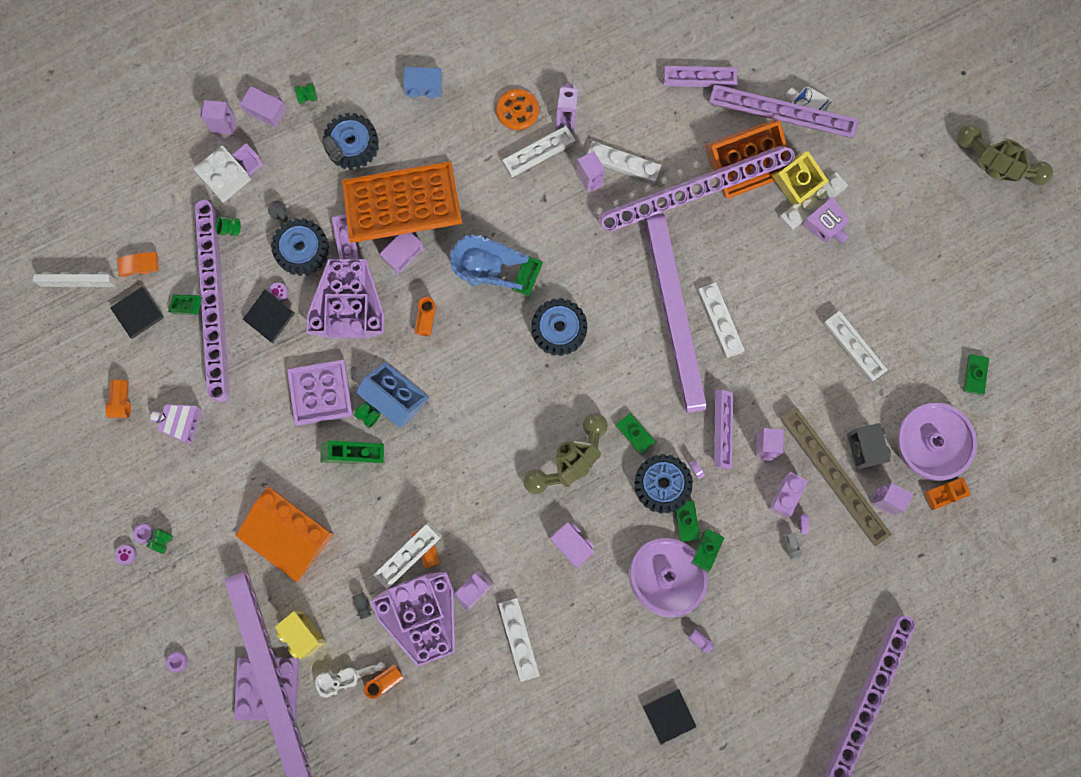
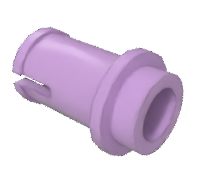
[688,629,714,654]

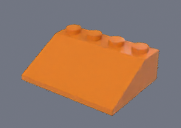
[705,120,787,199]
[236,486,334,582]

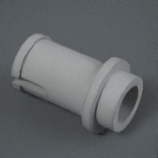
[783,533,803,559]

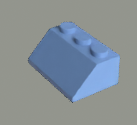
[356,362,429,428]

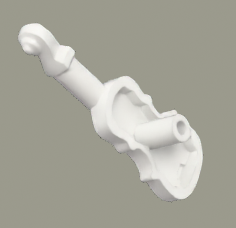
[315,662,386,698]

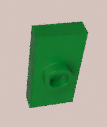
[512,256,543,297]
[168,294,202,315]
[963,354,989,395]
[615,413,655,455]
[675,501,700,542]
[691,528,724,572]

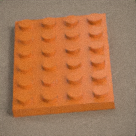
[342,161,463,243]

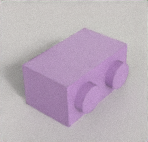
[240,86,287,128]
[200,100,236,135]
[576,151,605,192]
[380,233,424,274]
[756,428,784,461]
[769,472,808,518]
[872,483,913,515]
[550,522,594,568]

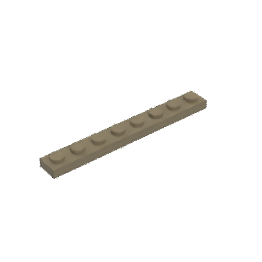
[780,408,892,546]

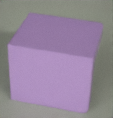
[232,143,264,176]

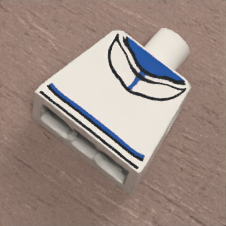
[785,87,832,133]

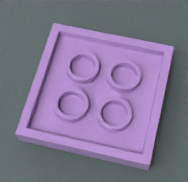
[287,360,353,426]
[234,657,299,720]

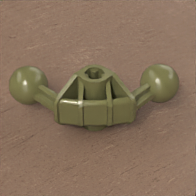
[957,125,1053,185]
[523,413,608,494]

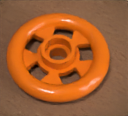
[496,89,539,130]

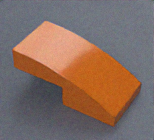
[117,252,159,277]
[923,477,971,510]

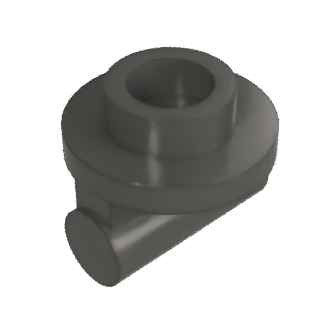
[268,200,288,222]

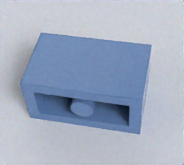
[404,67,443,98]

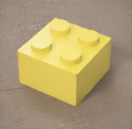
[771,151,829,205]
[275,611,326,659]

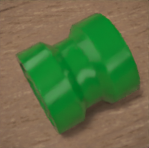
[295,82,318,104]
[216,216,241,236]
[354,401,381,428]
[146,528,173,554]

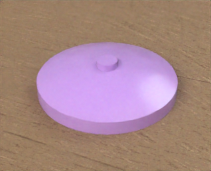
[897,403,977,481]
[629,538,708,617]

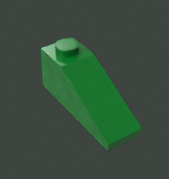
[320,440,384,464]

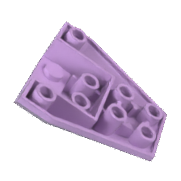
[306,259,384,338]
[370,572,455,667]

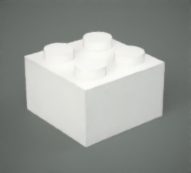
[193,145,251,203]

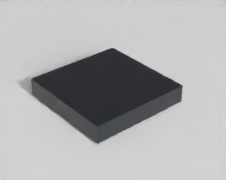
[110,287,164,339]
[242,289,295,343]
[642,689,697,745]

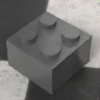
[847,423,891,471]

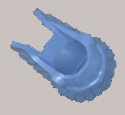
[450,234,529,290]

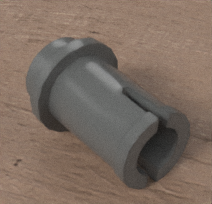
[322,136,344,161]
[352,593,372,620]

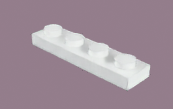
[502,126,575,178]
[588,141,662,184]
[779,172,848,231]
[33,272,116,287]
[698,282,745,359]
[823,311,888,383]
[374,522,442,589]
[499,598,540,682]

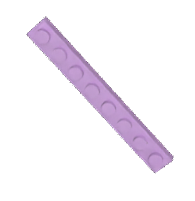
[709,85,859,139]

